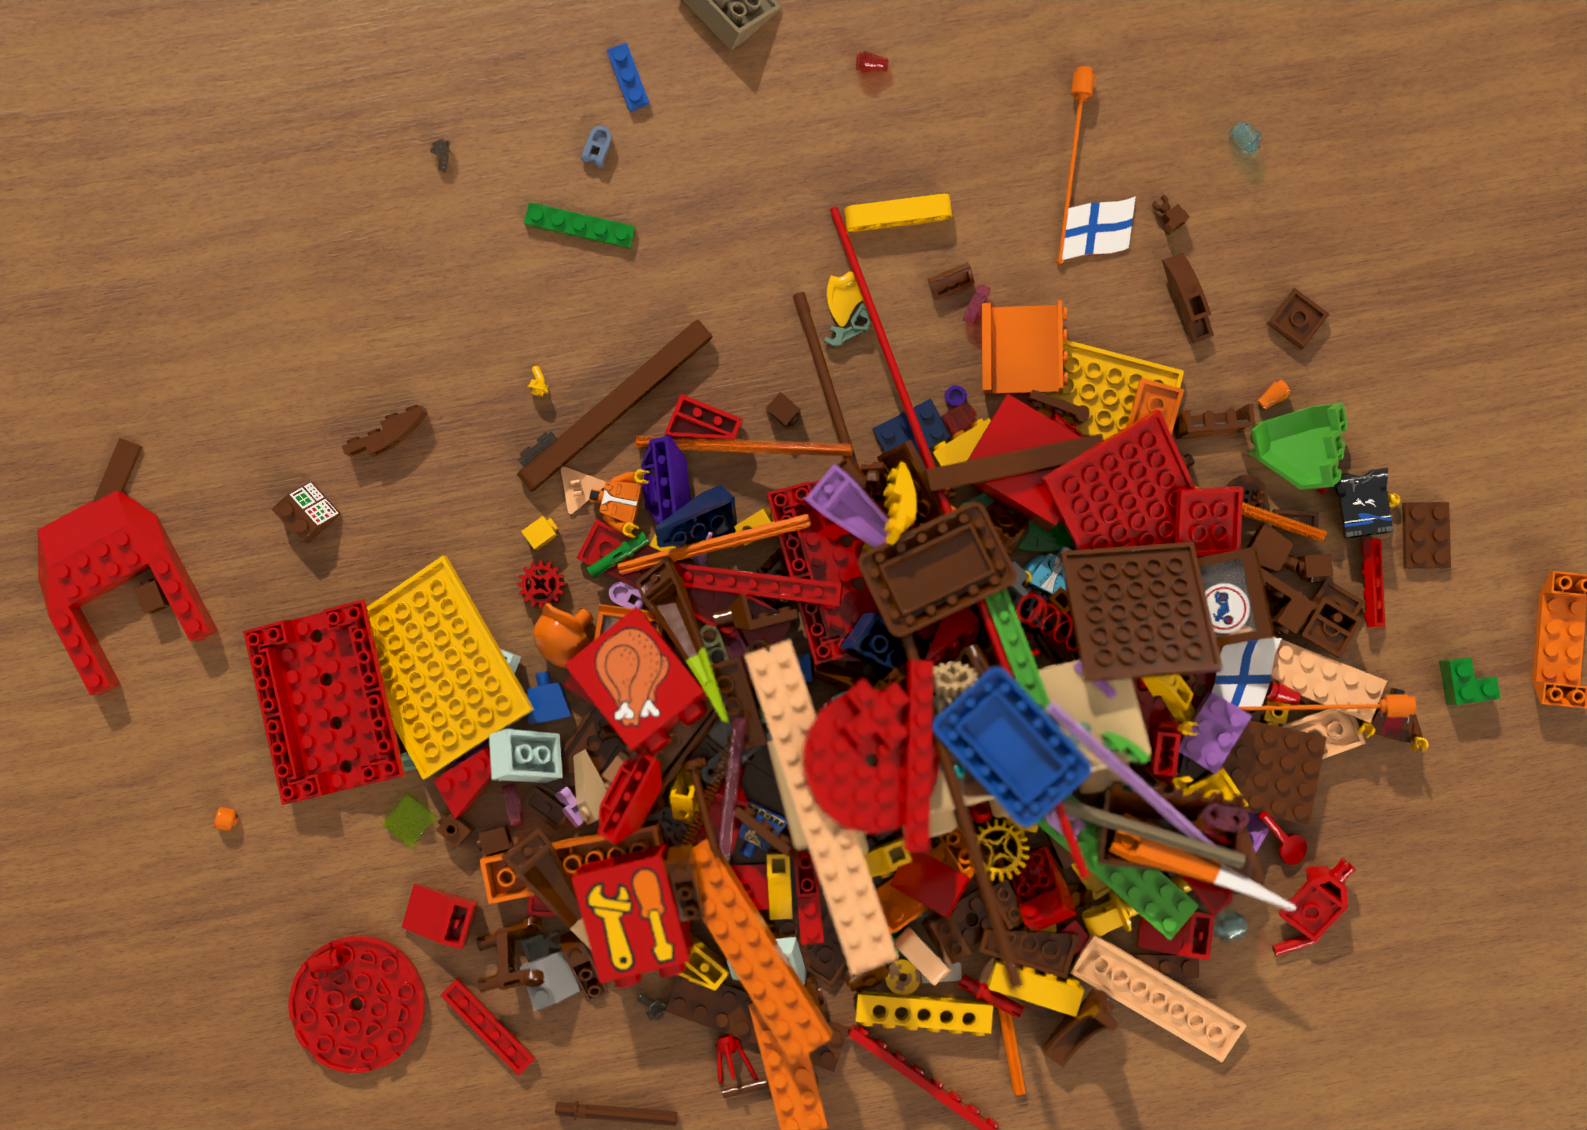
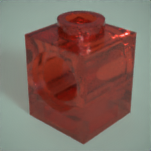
[941,402,977,436]

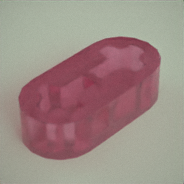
[963,283,991,325]
[502,784,524,828]
[1202,804,1249,831]

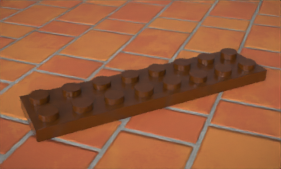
[665,975,849,1072]

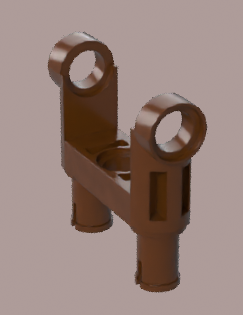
[477,916,544,993]

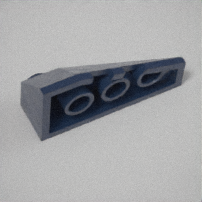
[655,485,737,548]

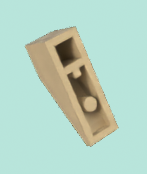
[573,749,607,825]

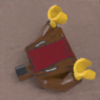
[1357,688,1429,752]

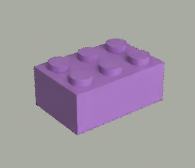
[1179,691,1252,774]

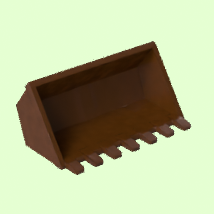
[1095,781,1246,872]

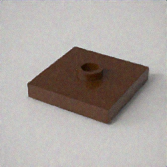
[1266,288,1329,350]

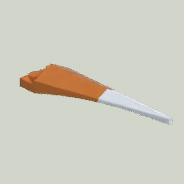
[1109,812,1296,911]

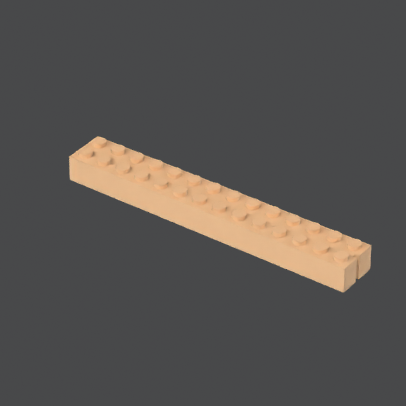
[745,640,898,975]

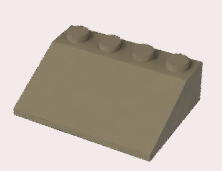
[683,0,781,50]

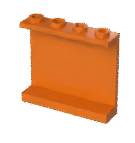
[982,300,1068,394]

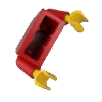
[1147,720,1199,791]

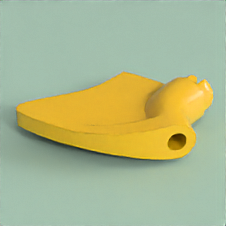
[827,271,863,327]

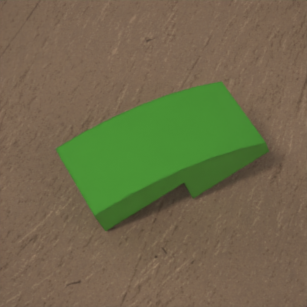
[1100,731,1151,764]

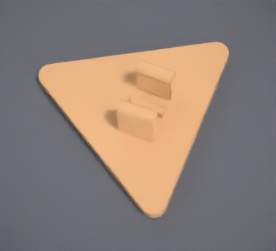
[561,467,606,514]

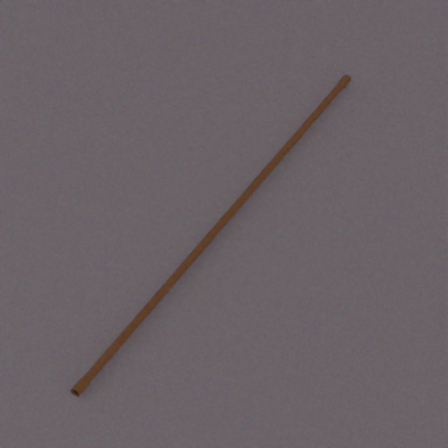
[793,292,1025,990]

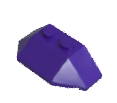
[641,436,691,525]

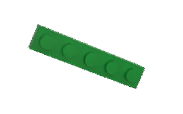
[524,202,636,249]

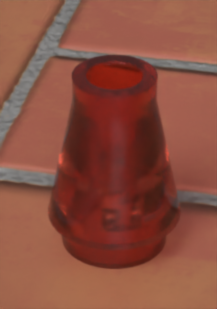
[856,51,888,73]

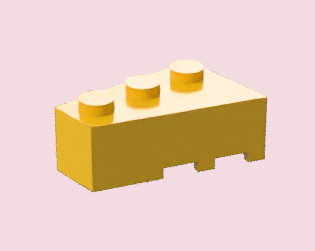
[678,933,730,991]

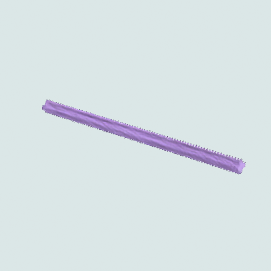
[1045,702,1217,846]

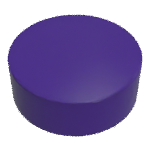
[944,385,967,408]

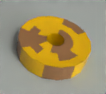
[885,958,921,996]

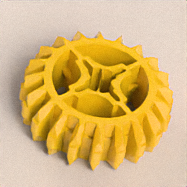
[975,819,1030,882]

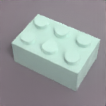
[489,729,563,783]

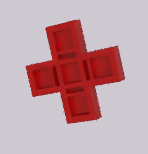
[842,679,910,750]

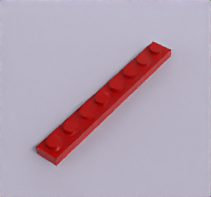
[674,563,843,606]
[903,660,934,852]
[848,1024,1000,1130]

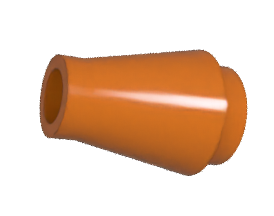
[1257,379,1292,411]

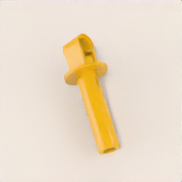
[1082,874,1192,937]

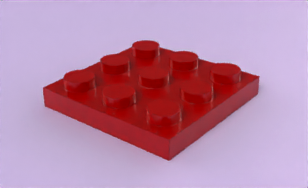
[1175,486,1243,556]

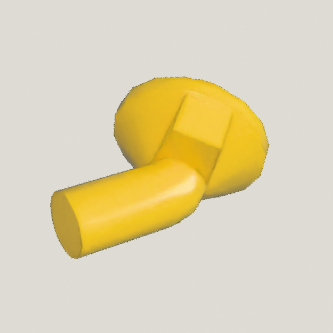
[527,366,549,397]

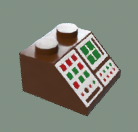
[272,482,341,544]

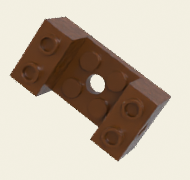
[1209,559,1316,636]
[921,877,1024,965]

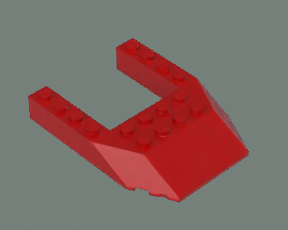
[38,490,218,696]

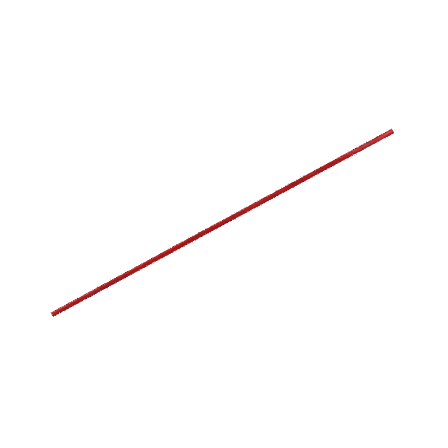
[830,207,1090,879]

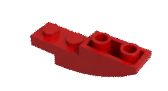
[794,851,824,945]

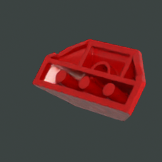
[598,751,662,844]

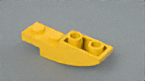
[884,462,916,545]
[1142,675,1195,723]

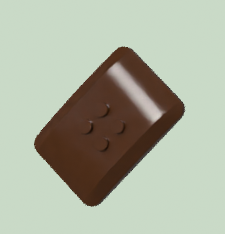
[858,502,1017,637]

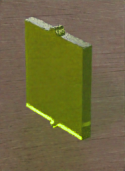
[382,794,436,848]

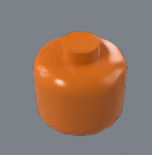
[213,807,238,831]

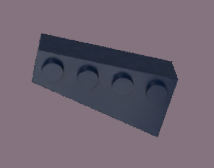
[839,612,926,674]

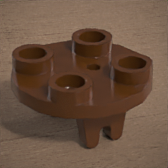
[1226,475,1268,519]

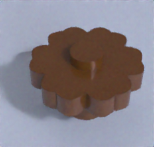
[844,963,890,992]

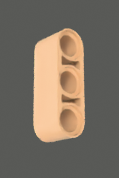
[893,926,951,986]

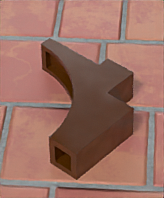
[1041,988,1119,1068]

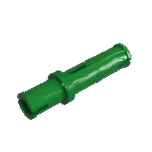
[587,531,650,579]

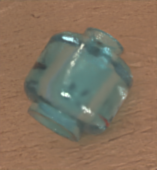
[1229,122,1262,155]
[1213,911,1248,943]

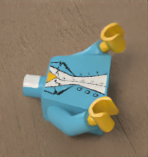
[1023,546,1071,596]

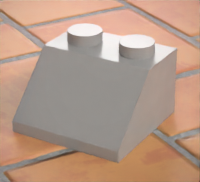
[520,950,581,1011]

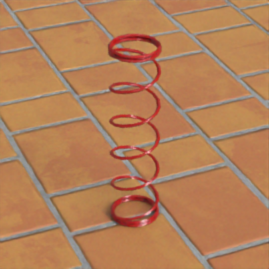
[1016,593,1079,654]

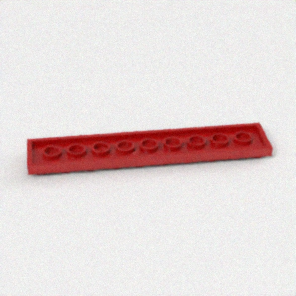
[577,519,793,650]

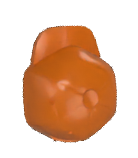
[533,603,593,668]

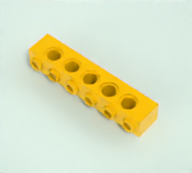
[855,990,993,1036]

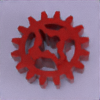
[517,560,566,609]

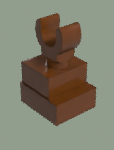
[1152,194,1190,235]

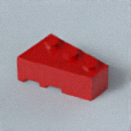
[433,746,493,819]

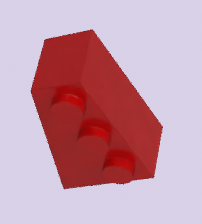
[664,394,743,442]

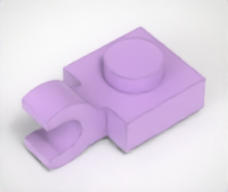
[555,787,584,828]

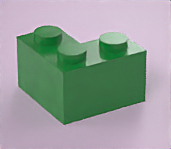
[1439,658,1501,705]

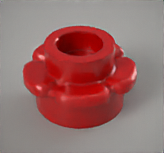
[970,802,992,823]

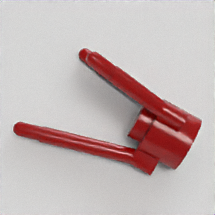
[715,1034,758,1084]

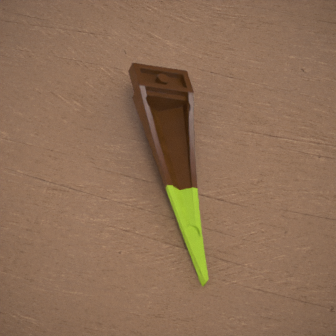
[635,556,728,722]

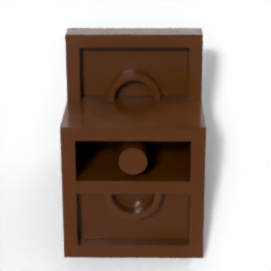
[1299,579,1365,658]

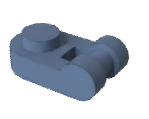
[581,126,612,168]

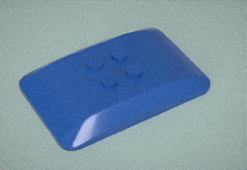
[933,667,1092,827]

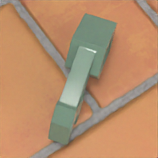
[824,304,871,347]

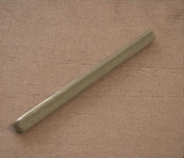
[1051,799,1245,868]

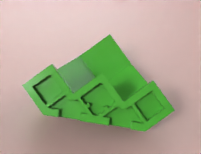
[1247,402,1348,490]

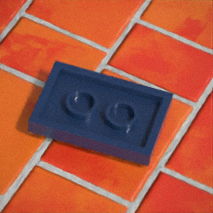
[872,398,951,454]

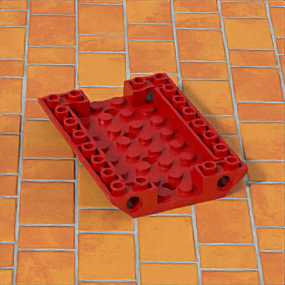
[766,462,891,665]
[243,599,405,805]

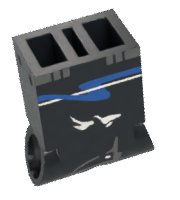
[1334,467,1393,539]

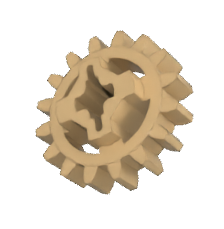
[933,661,978,699]

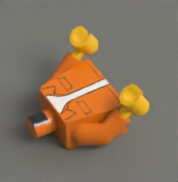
[589,469,649,538]

